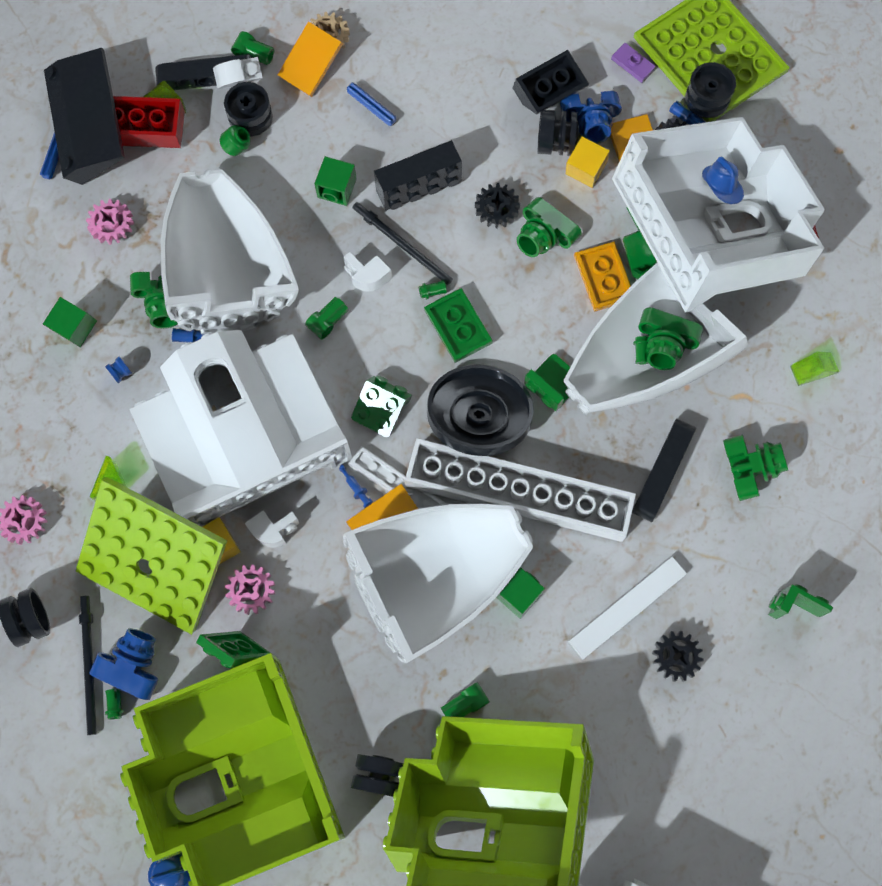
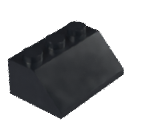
[512,50,589,115]

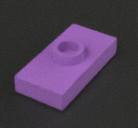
[611,43,656,83]

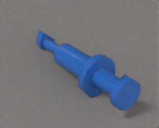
[339,464,373,508]

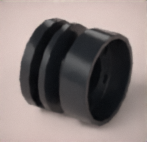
[537,110,579,156]

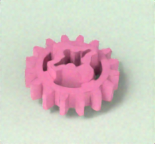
[86,199,134,245]
[0,495,47,545]
[225,564,275,615]

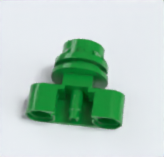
[517,197,582,257]
[130,272,178,329]
[638,307,703,370]
[723,435,789,501]

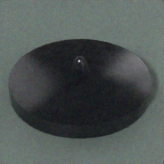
[427,365,534,456]

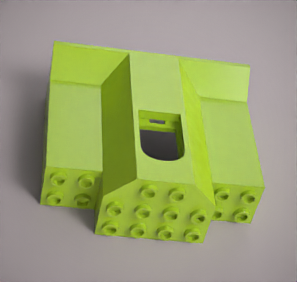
[120,653,345,886]
[383,716,594,886]

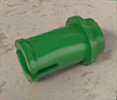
[418,280,447,300]
[633,336,649,365]
[105,689,124,720]

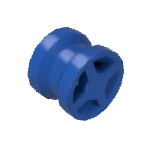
[105,356,132,383]

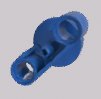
[560,91,622,144]
[90,628,158,700]

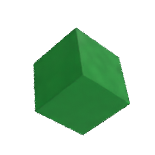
[314,156,357,206]
[43,297,97,347]
[496,567,545,619]

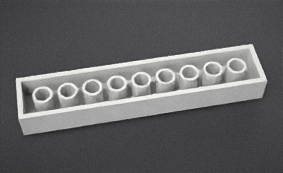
[405,438,636,542]

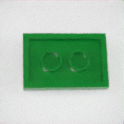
[424,288,493,363]
[196,631,270,669]

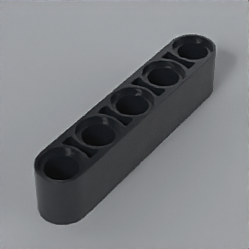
[155,55,254,91]
[632,418,696,522]

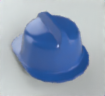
[702,156,744,204]
[148,853,191,886]

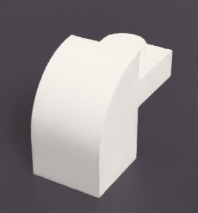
[213,57,263,89]
[343,252,392,291]
[245,510,300,548]

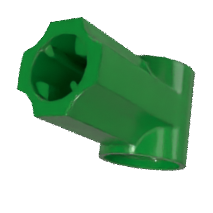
[231,31,275,65]
[305,297,349,340]
[441,682,490,718]

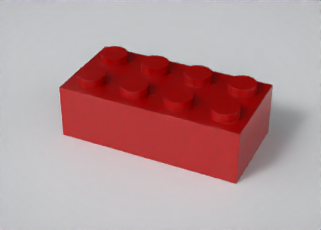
[113,96,185,148]

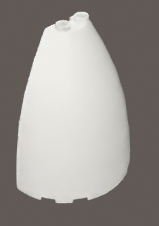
[160,170,299,334]
[564,262,748,415]
[343,504,533,663]

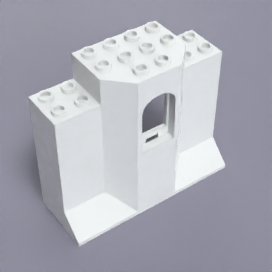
[612,117,825,313]
[129,330,352,527]

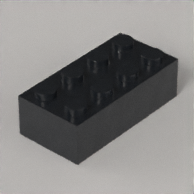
[374,140,462,211]

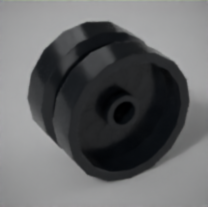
[685,62,736,118]
[224,82,273,137]
[0,588,50,647]
[351,754,404,797]

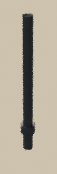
[352,202,453,285]
[79,596,97,735]

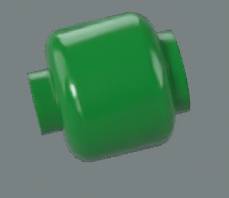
[219,125,251,156]

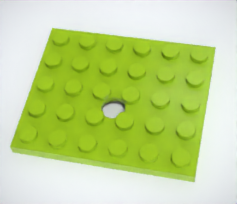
[633,0,790,122]
[75,477,227,635]

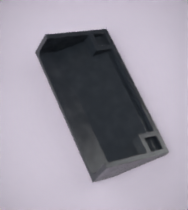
[44,48,125,185]

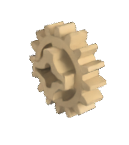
[310,12,350,53]

